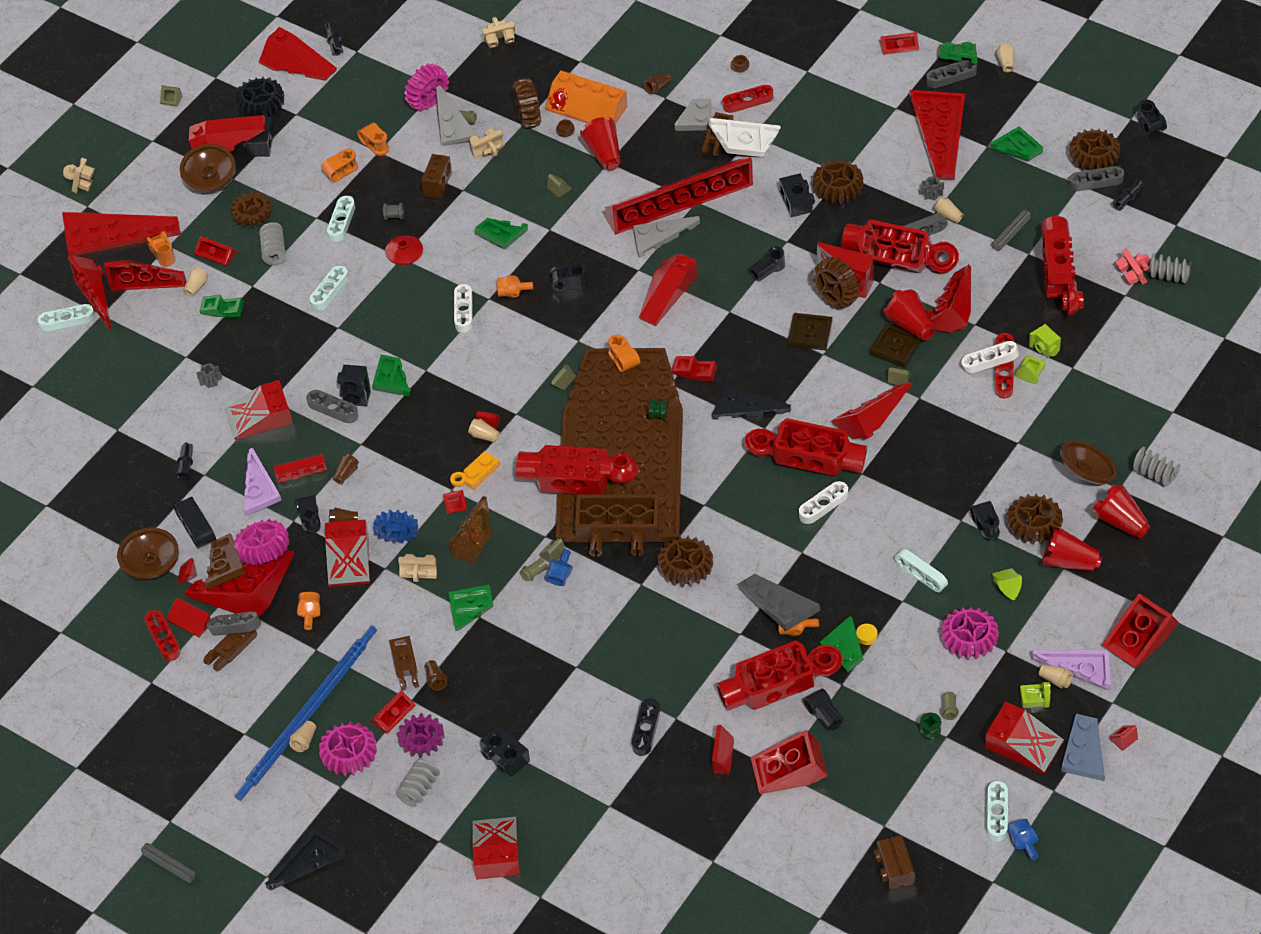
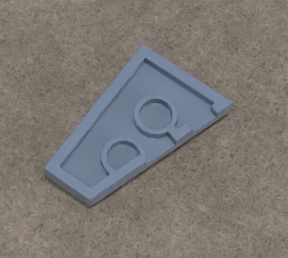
[1061,714,1105,781]

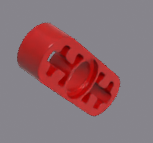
[722,85,774,113]
[145,610,180,661]

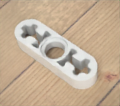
[454,284,473,333]
[961,341,1019,374]
[799,481,848,524]

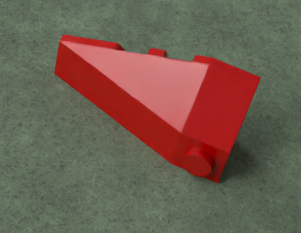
[259,27,337,81]
[189,115,265,152]
[639,253,698,326]
[68,255,112,329]
[104,260,186,291]
[928,264,971,333]
[831,382,912,440]

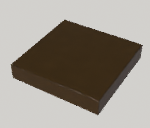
[788,313,833,351]
[869,324,922,368]

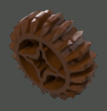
[513,78,541,128]
[1069,128,1120,171]
[812,159,864,204]
[812,257,860,309]
[1007,493,1063,545]
[658,535,714,588]

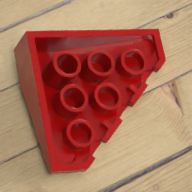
[184,550,294,616]

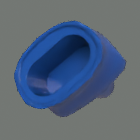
[545,549,573,586]
[1007,819,1039,861]

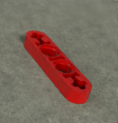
[995,333,1014,399]

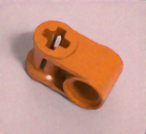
[357,122,389,156]
[321,149,358,182]
[146,231,175,267]
[608,334,640,373]

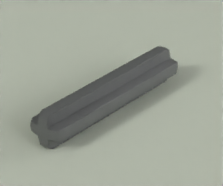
[992,210,1031,251]
[141,843,197,883]

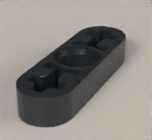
[632,698,660,756]

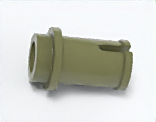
[459,110,477,125]
[520,558,548,581]
[942,692,959,720]

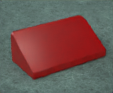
[880,32,919,55]
[193,236,237,266]
[166,598,211,638]
[369,690,416,734]
[712,725,734,774]

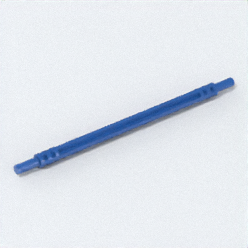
[234,625,377,801]

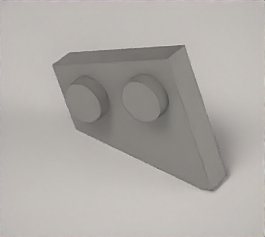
[675,99,711,131]

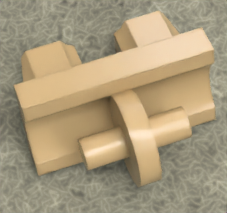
[482,17,515,48]
[470,128,505,159]
[63,158,95,193]
[398,554,437,582]

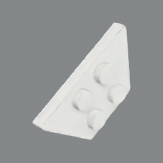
[709,118,780,157]

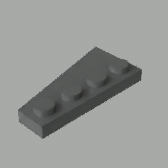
[738,574,821,631]

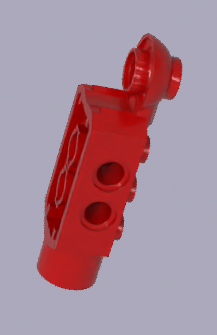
[1042,216,1083,317]
[842,220,959,273]
[744,418,867,476]
[516,445,639,495]
[716,640,843,711]

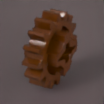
[230,191,272,227]

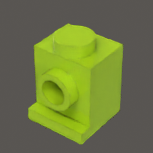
[1029,324,1061,358]

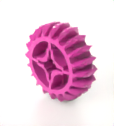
[404,63,449,112]
[234,519,289,566]
[941,606,999,660]
[319,721,377,777]

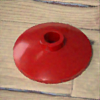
[385,235,423,265]

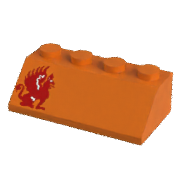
[545,70,627,123]

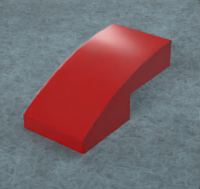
[672,356,717,381]

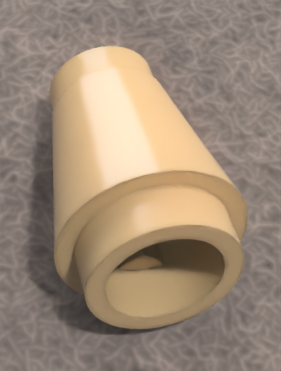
[997,44,1015,72]
[934,197,964,223]
[183,267,208,297]
[468,419,500,443]
[1039,664,1073,688]
[289,721,316,752]

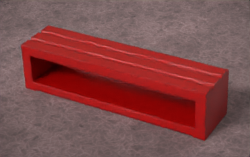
[273,454,326,483]

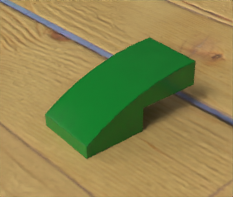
[199,295,244,317]

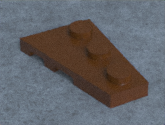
[205,533,246,590]

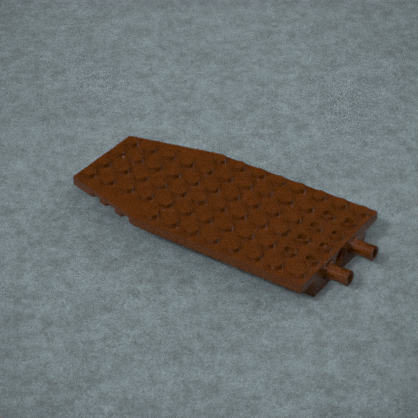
[556,348,683,556]

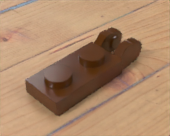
[702,112,734,156]
[203,630,258,671]
[389,636,419,691]

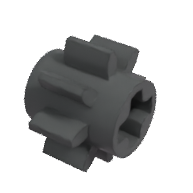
[921,176,944,200]
[196,363,222,388]

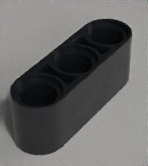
[173,496,216,549]

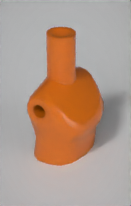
[497,275,533,298]
[297,592,320,630]
[779,619,819,637]

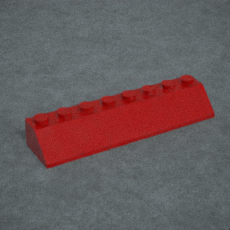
[605,157,753,235]

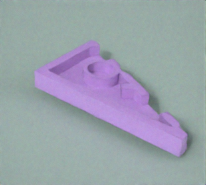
[244,448,282,516]
[1033,650,1111,689]

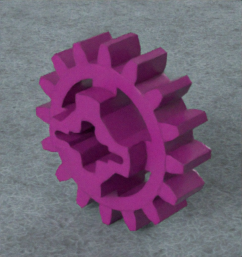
[397,713,445,758]

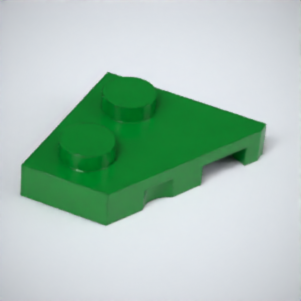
[939,42,977,64]
[991,126,1043,161]
[475,218,528,249]
[372,354,410,396]
[449,585,493,631]
[820,616,864,673]

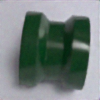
[649,398,668,420]
[920,712,942,740]

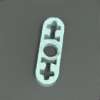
[327,196,355,242]
[310,266,349,311]
[38,304,95,331]
[895,549,948,592]
[987,781,1008,842]

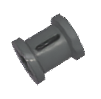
[383,203,404,220]

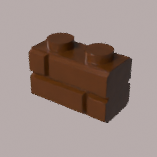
[873,835,915,889]

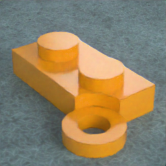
[450,451,500,490]

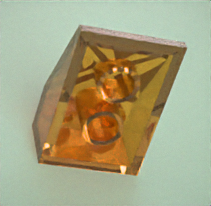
[449,496,492,564]

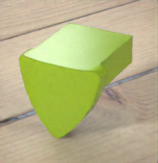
[1015,355,1045,384]
[992,568,1022,600]
[1020,682,1050,708]

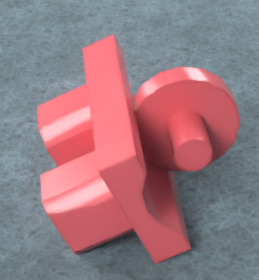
[1115,248,1151,285]

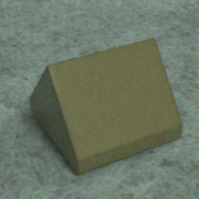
[160,85,183,106]
[547,174,571,198]
[551,364,576,390]
[888,367,911,385]
[539,539,565,563]

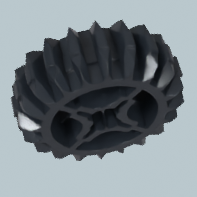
[235,77,285,117]

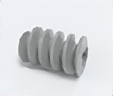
[259,222,286,265]
[1149,253,1192,284]
[1133,447,1181,486]
[396,759,440,807]

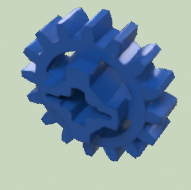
[373,509,418,544]

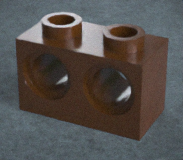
[421,154,452,199]

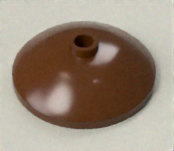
[180,144,236,192]
[1060,440,1117,484]
[117,527,179,579]

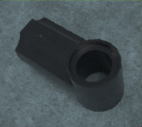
[749,246,785,281]
[803,688,843,731]

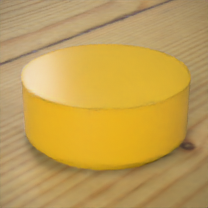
[856,624,877,645]

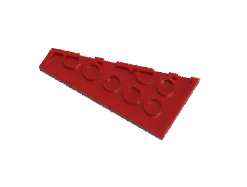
[909,90,965,180]
[62,212,181,256]

